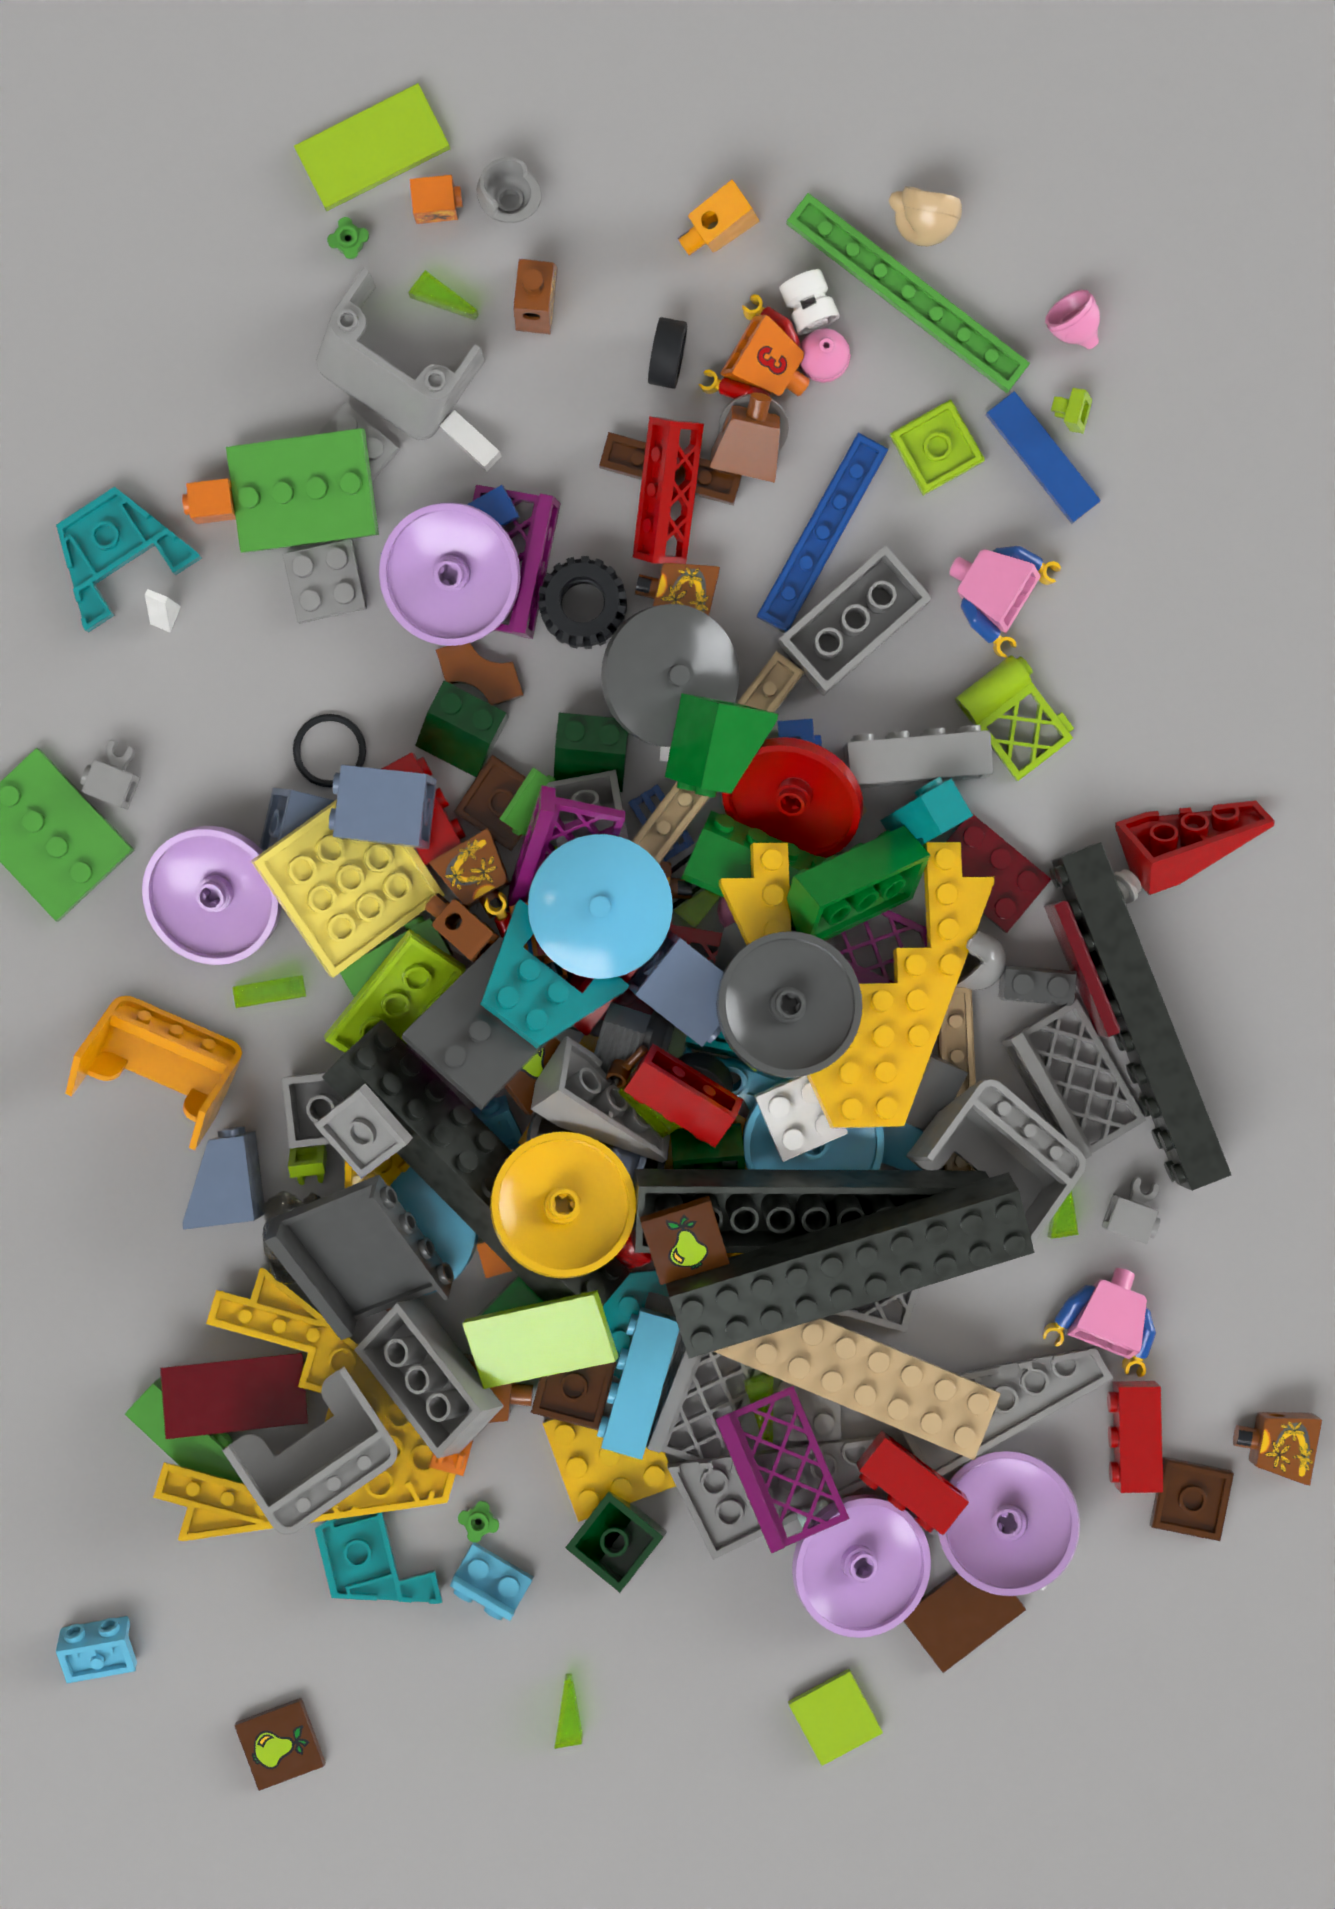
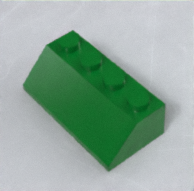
[681,810,826,928]
[787,825,930,941]

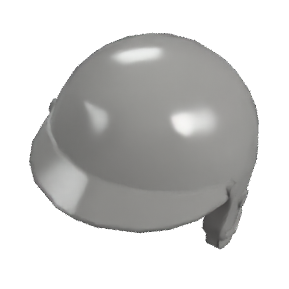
[476,157,542,223]
[956,929,1006,990]

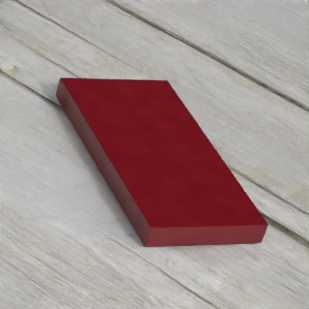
[1044,900,1121,1037]
[160,1353,308,1439]

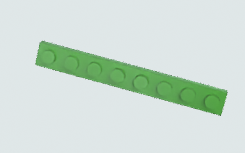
[786,193,1030,394]

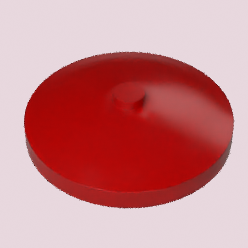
[722,737,863,858]

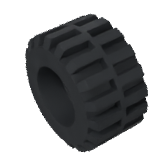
[538,556,627,649]

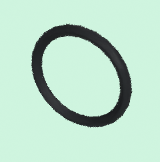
[293,714,366,788]

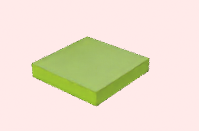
[889,399,985,496]
[788,1669,883,1766]

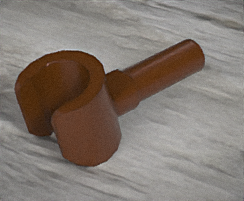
[606,1045,648,1088]

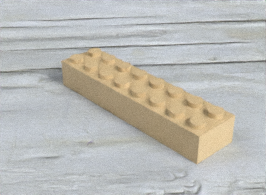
[713,1318,1001,1460]

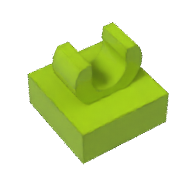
[1051,388,1092,434]
[288,1144,327,1185]

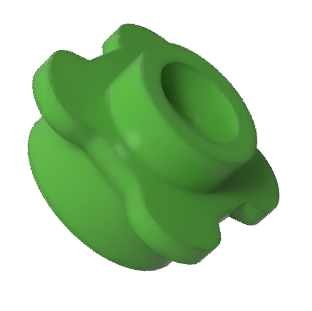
[327,217,369,259]
[458,1501,499,1543]

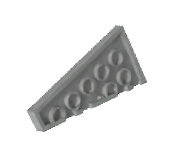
[901,1346,1113,1476]
[667,1435,877,1560]

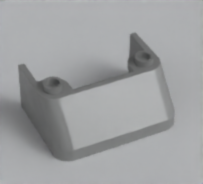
[316,268,485,440]

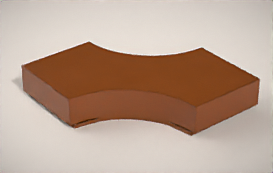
[436,643,524,706]

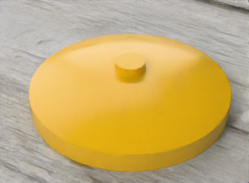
[490,1132,636,1278]

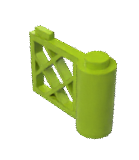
[955,655,1074,781]

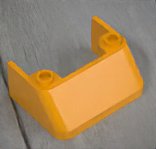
[65,996,242,1150]

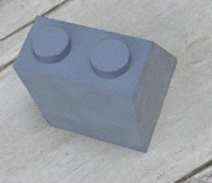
[329,765,437,849]
[259,788,335,852]
[627,930,724,1047]
[182,1126,266,1230]

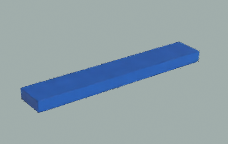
[757,432,889,633]

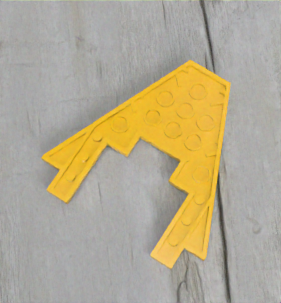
[719,842,994,1128]
[153,1268,456,1541]

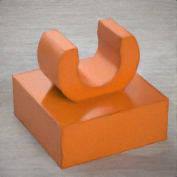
[429,1440,473,1476]

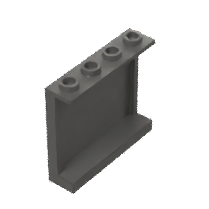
[264,1175,454,1340]

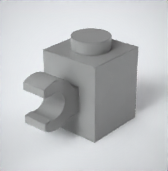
[80,740,141,809]
[1102,1176,1160,1244]

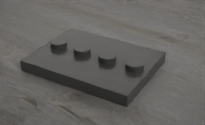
[402,936,549,1111]

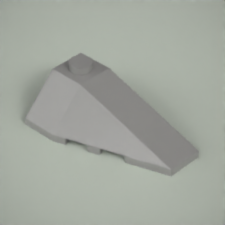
[531,1036,670,1163]

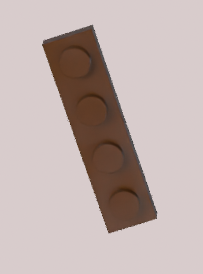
[599,432,742,506]

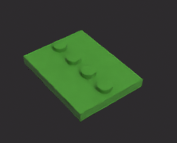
[226,428,379,553]
[0,748,134,921]

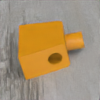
[677,179,760,256]

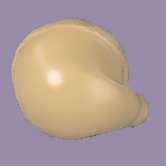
[889,186,962,247]

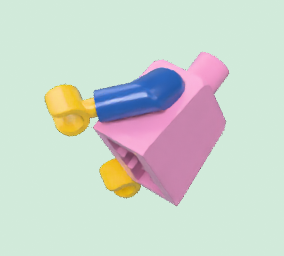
[949,546,1061,658]
[1043,1268,1156,1378]

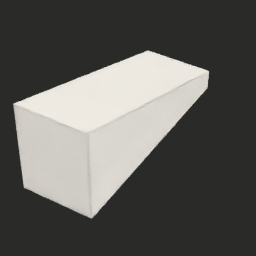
[439,410,502,472]
[145,589,181,632]

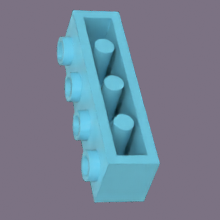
[597,1307,679,1460]

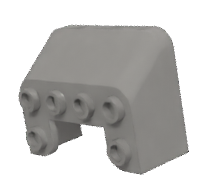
[906,1079,1086,1244]
[222,1366,397,1535]

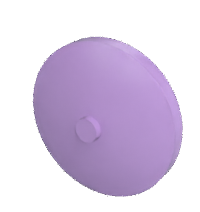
[379,502,521,646]
[142,826,282,965]
[938,1451,1080,1596]
[792,1494,931,1638]

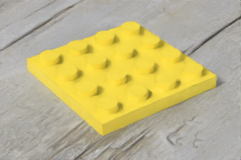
[251,800,445,978]

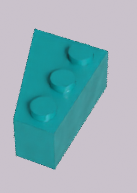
[880,777,973,845]

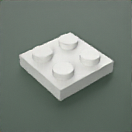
[754,1076,848,1162]

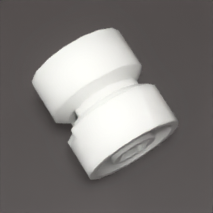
[779,269,840,335]

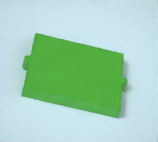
[500,768,555,836]

